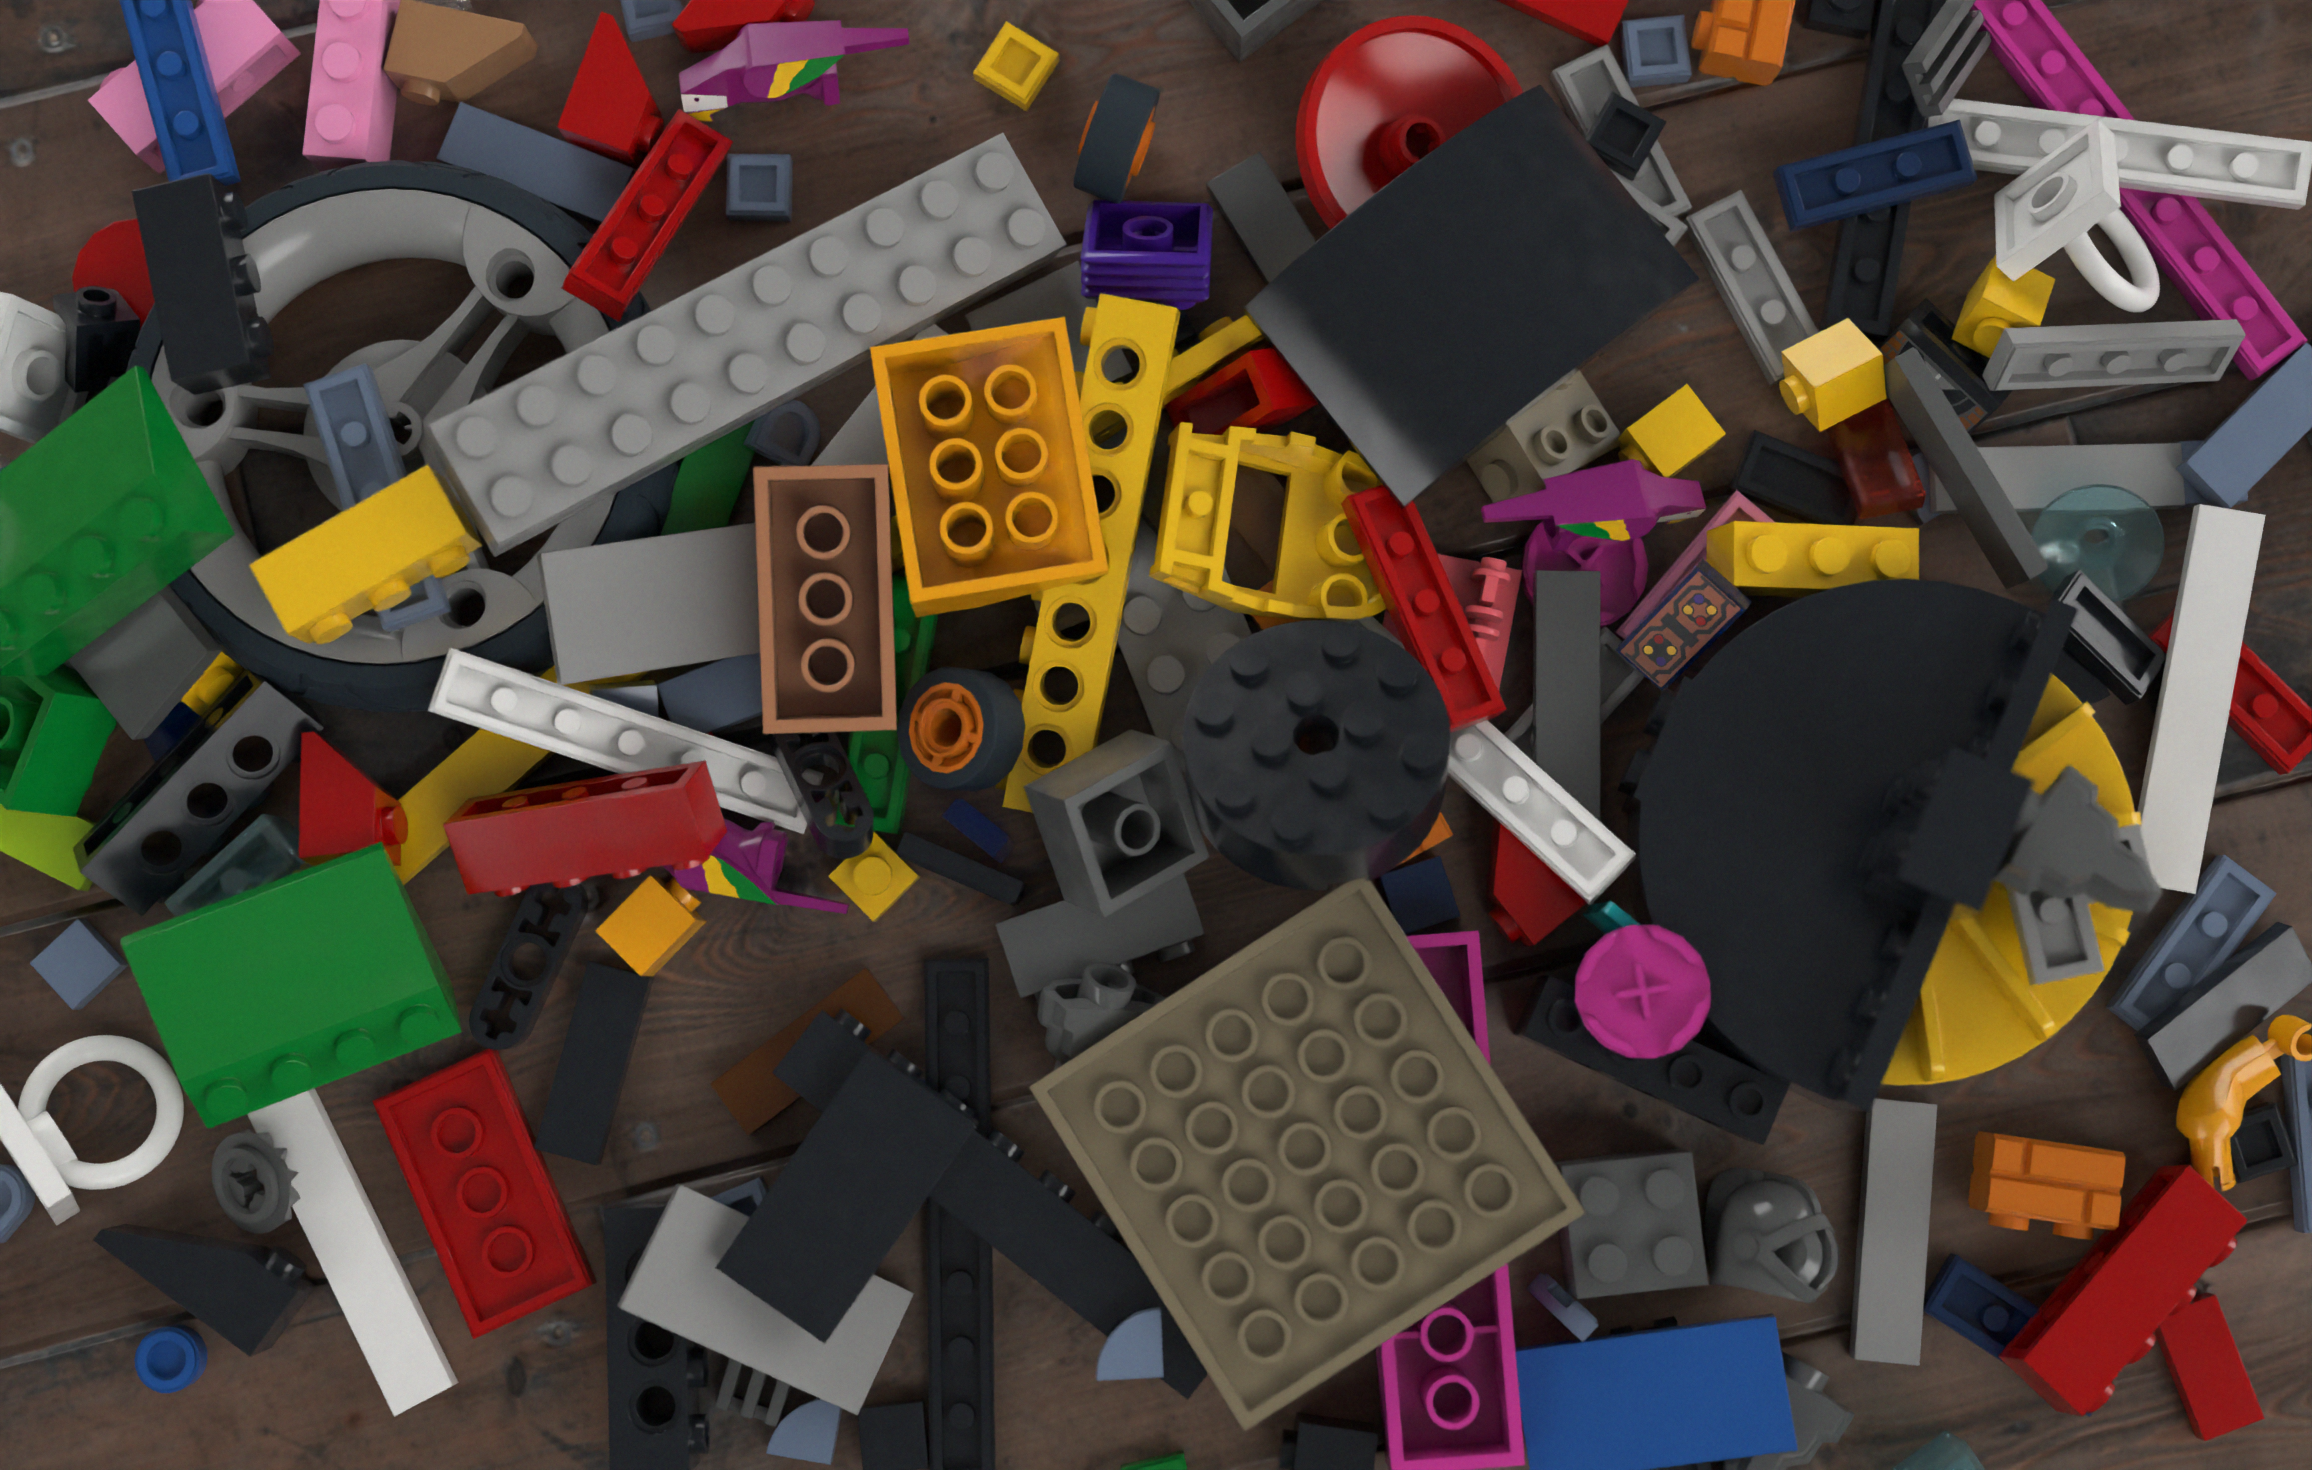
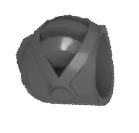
[1704,1168,1840,1303]

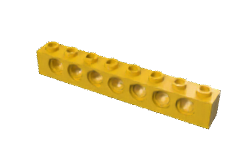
[995,293,1180,813]

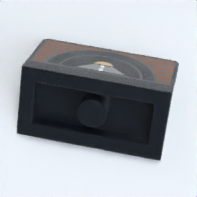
[1877,298,2012,434]

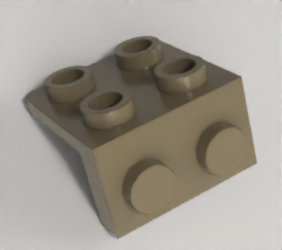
[1466,370,1621,503]

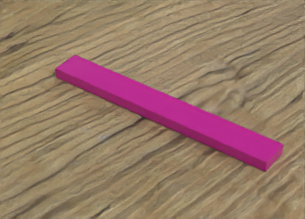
[1969,0,2308,381]

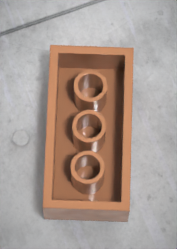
[754,464,897,734]

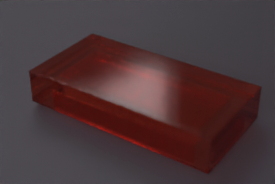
[1826,395,1926,520]

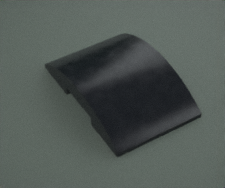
[1243,84,1700,509]

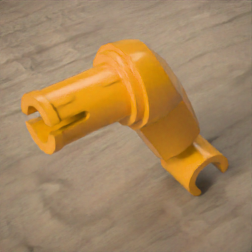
[2176,1015,2312,1191]

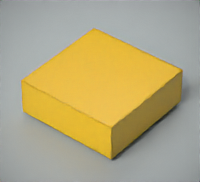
[973,21,1060,112]

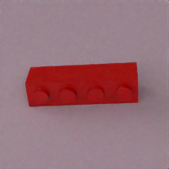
[443,760,727,897]
[1998,1165,2248,1416]

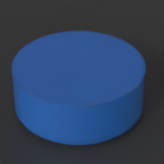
[135,1324,208,1393]

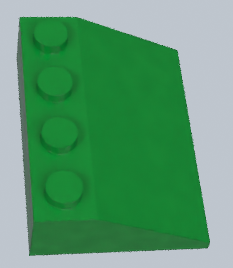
[0,366,236,676]
[121,841,462,1129]

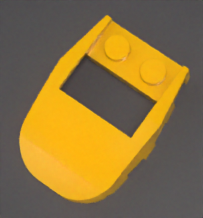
[1149,422,1387,622]

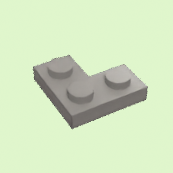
[2006,824,2151,985]

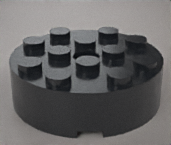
[1183,620,1451,890]

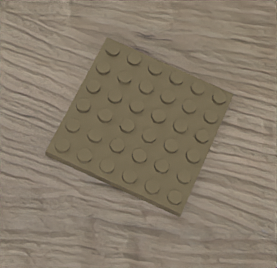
[1029,877,1586,1431]

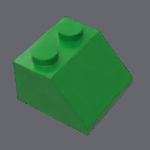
[0,665,117,817]

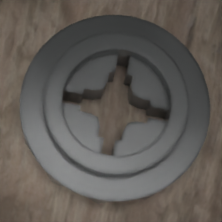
[211,1129,300,1234]

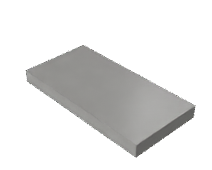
[536,522,760,685]
[618,1183,914,1415]

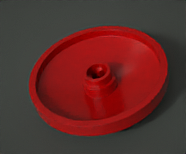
[1295,15,1524,230]

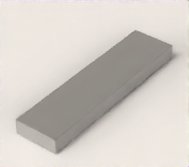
[1982,319,2246,391]
[1929,443,2185,514]
[1849,1098,1937,1366]

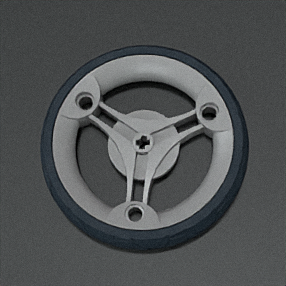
[126,160,679,713]

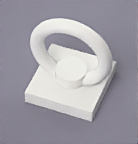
[1994,119,2160,312]
[0,292,88,444]
[0,1035,184,1226]

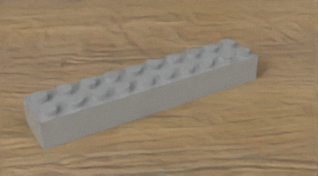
[426,133,1067,557]

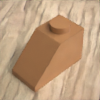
[383,0,538,106]

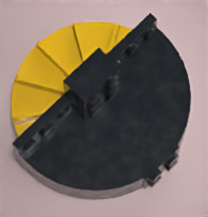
[1617,579,2142,1112]

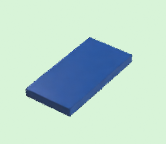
[1515,1313,1798,1470]

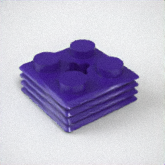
[1080,200,1213,310]

